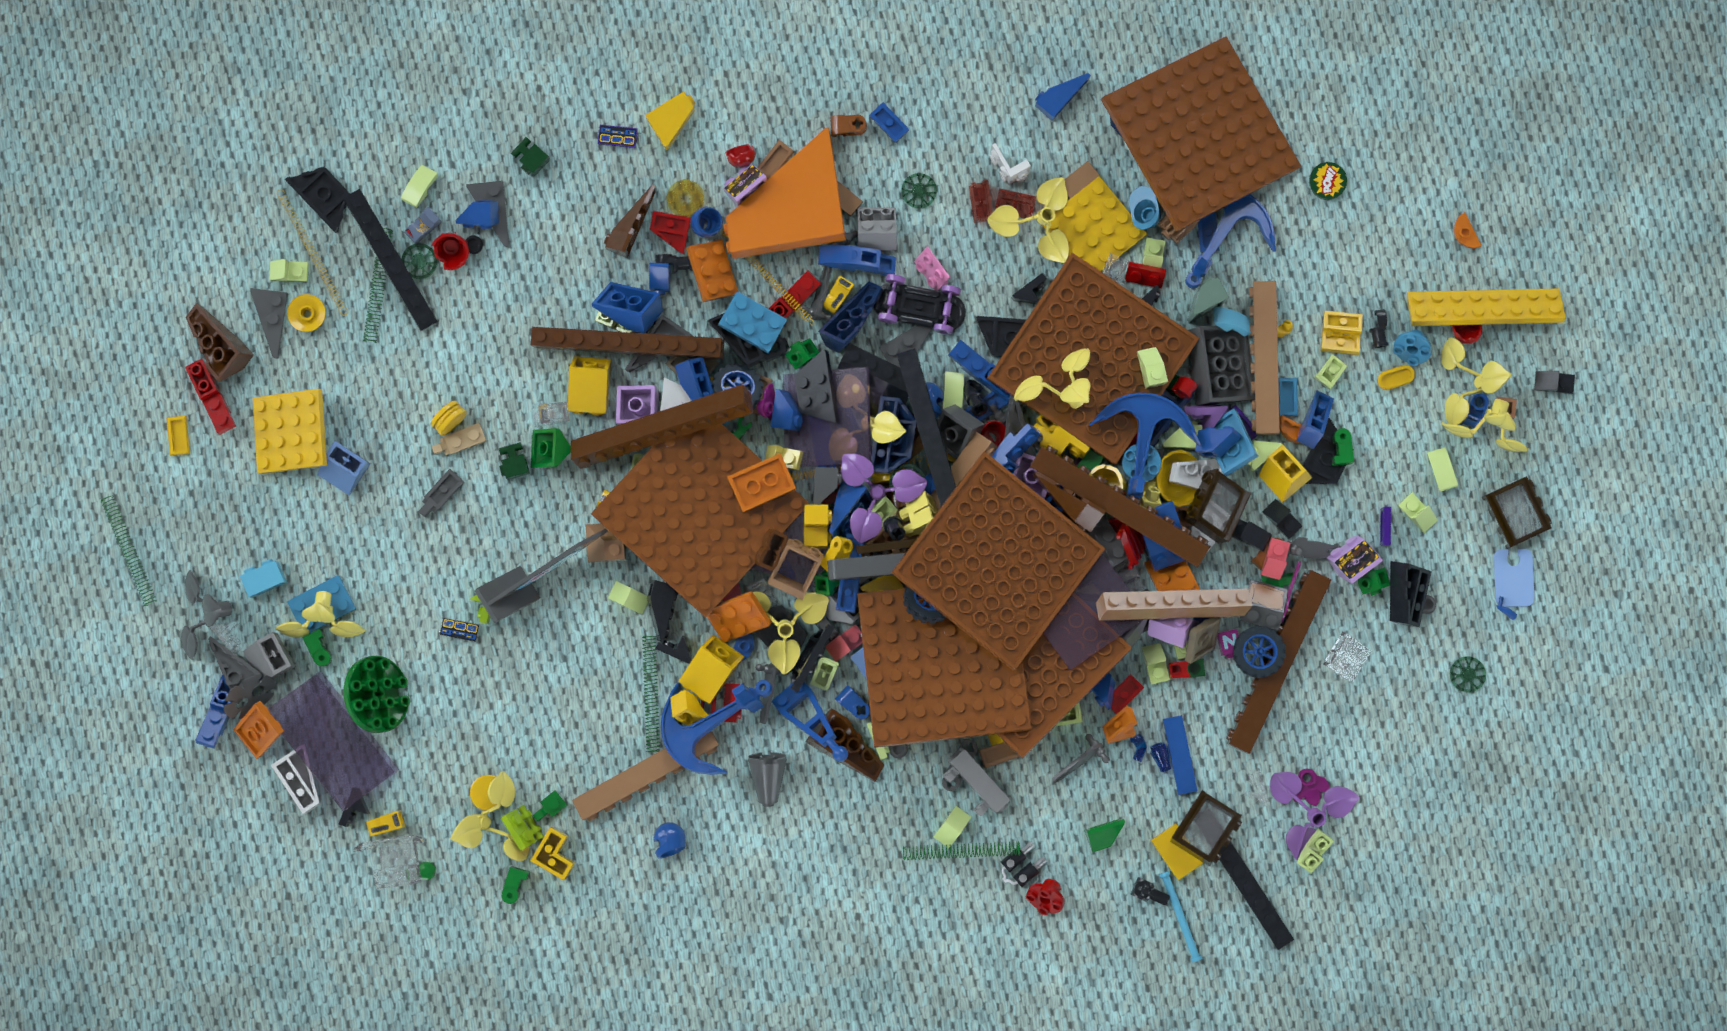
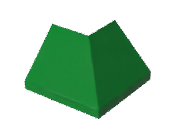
[530,428,571,468]
[1084,818,1125,853]

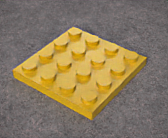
[1041,176,1147,271]
[253,389,327,474]

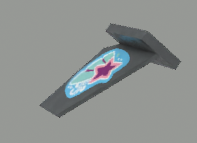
[474,529,608,623]

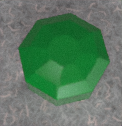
[416,861,436,880]

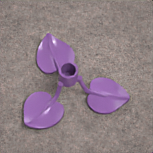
[841,454,927,543]
[1270,772,1360,860]

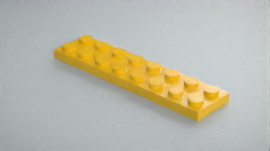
[1406,288,1566,326]

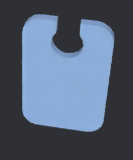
[1494,549,1534,607]

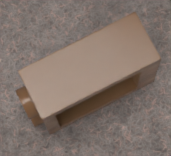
[767,538,824,600]

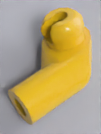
[1277,320,1293,338]

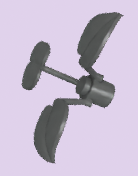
[181,570,232,660]

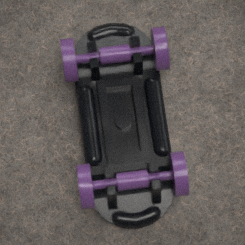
[873,274,966,335]

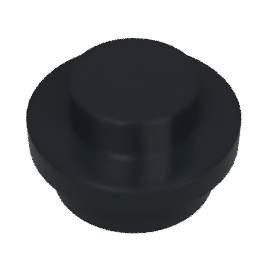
[465,235,483,255]

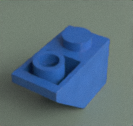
[456,200,499,229]
[1195,426,1241,458]
[1089,673,1115,710]

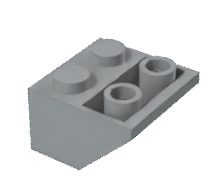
[858,207,897,250]
[243,632,296,682]

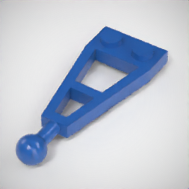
[771,681,848,762]

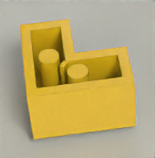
[804,505,832,549]
[530,826,576,881]

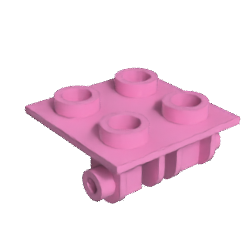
[914,246,950,291]

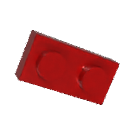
[1124,261,1166,289]
[1111,674,1145,714]

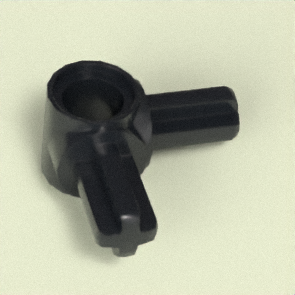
[1130,877,1170,905]

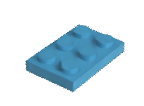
[718,291,787,353]
[1214,409,1259,476]
[287,575,356,634]

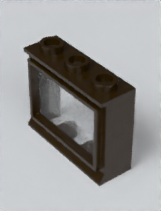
[1184,469,1251,544]
[1482,476,1552,549]
[1170,790,1242,867]

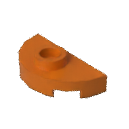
[1453,212,1482,249]
[1279,415,1301,443]

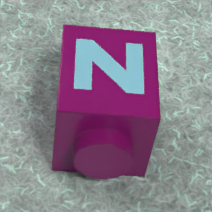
[1217,629,1239,659]

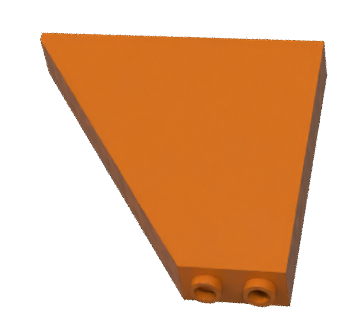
[724,128,846,259]

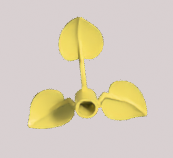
[987,177,1069,263]
[1441,337,1512,425]
[1014,348,1090,409]
[830,374,906,461]
[1441,399,1528,452]
[275,591,366,638]
[753,591,829,675]
[450,771,530,861]

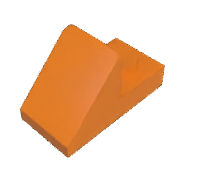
[1102,706,1137,743]

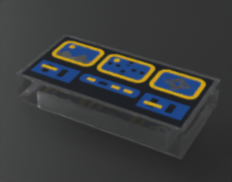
[439,617,481,643]

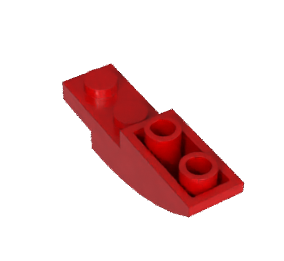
[768,270,822,319]
[185,358,236,435]

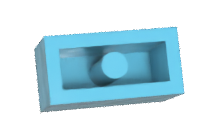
[240,559,288,598]

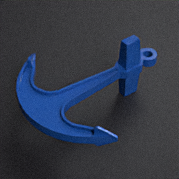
[1185,194,1276,289]
[1089,393,1201,498]
[661,680,772,775]

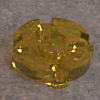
[666,179,705,217]

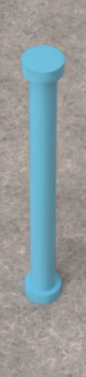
[1159,870,1203,962]

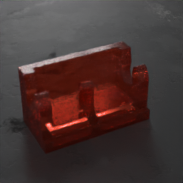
[969,180,993,223]
[995,188,1037,218]

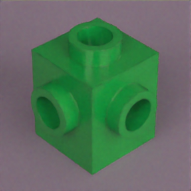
[785,338,820,370]
[1358,567,1390,596]

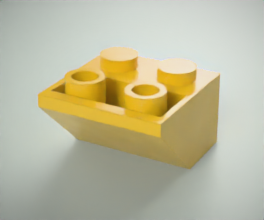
[1258,444,1312,503]

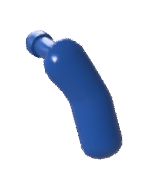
[1496,596,1517,620]

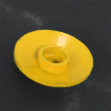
[287,294,326,332]

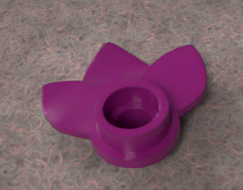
[757,383,775,421]
[1292,768,1330,806]

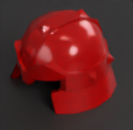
[431,232,469,271]

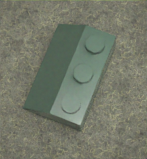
[1187,277,1229,323]

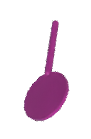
[1281,561,1301,624]

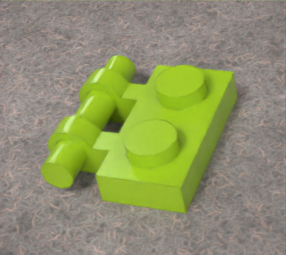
[501,805,544,851]

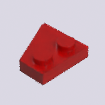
[650,211,691,254]

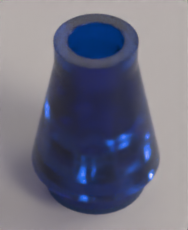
[1150,742,1171,772]

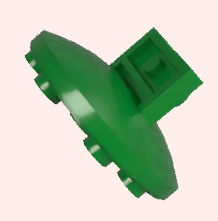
[343,656,410,733]

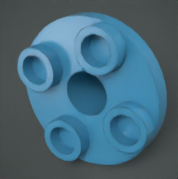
[1393,330,1432,367]
[1122,445,1161,482]

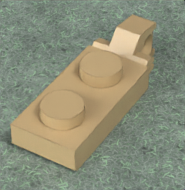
[432,423,487,455]

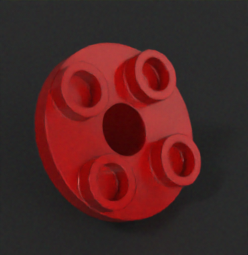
[1025,879,1065,915]

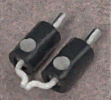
[1000,842,1047,887]

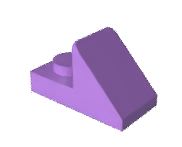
[1184,404,1227,429]

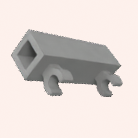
[943,747,1010,816]

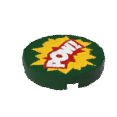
[1309,162,1347,200]

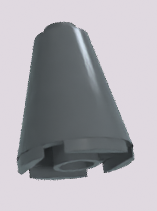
[748,752,787,807]

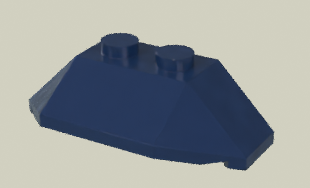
[870,396,917,474]

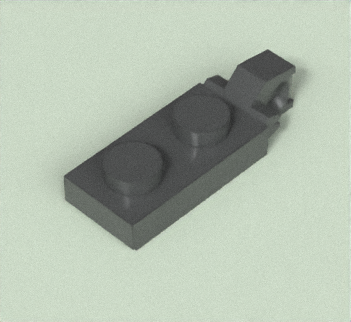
[418,469,464,517]

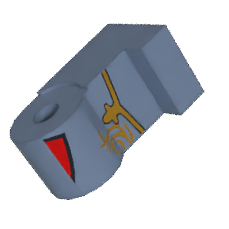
[404,207,442,244]

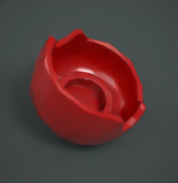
[725,144,756,168]
[1452,325,1482,344]
[981,420,1006,447]

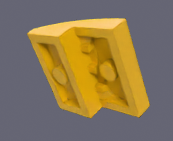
[1320,311,1363,355]

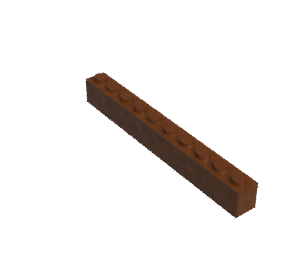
[530,326,725,360]
[571,384,753,469]
[1030,445,1211,567]
[1226,570,1331,754]

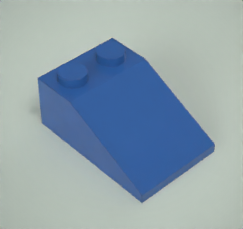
[592,282,663,333]
[829,481,873,538]
[1142,501,1185,571]

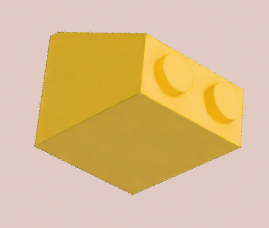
[568,356,612,416]
[678,634,745,704]

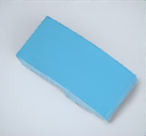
[1214,307,1251,337]

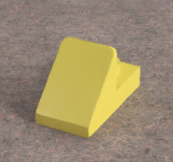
[764,445,803,471]

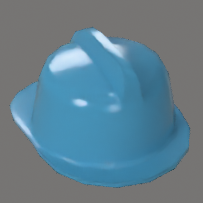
[1129,186,1161,230]

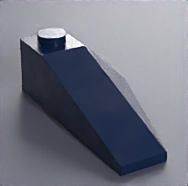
[818,281,883,353]

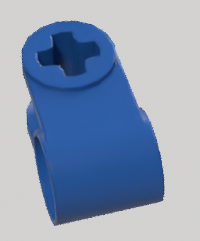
[1459,393,1489,431]
[835,685,870,719]

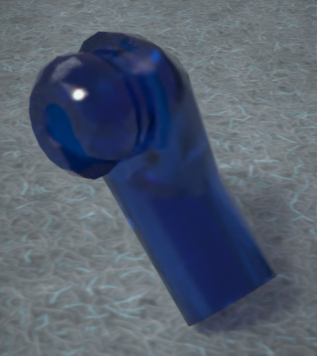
[1130,734,1147,762]

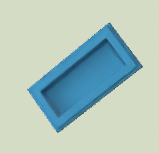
[1278,378,1298,416]

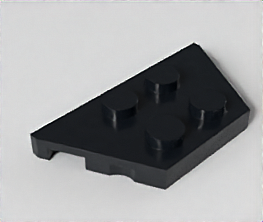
[285,166,350,233]
[976,316,1027,357]
[794,350,839,423]
[1302,418,1354,484]
[755,605,807,672]
[791,624,835,693]

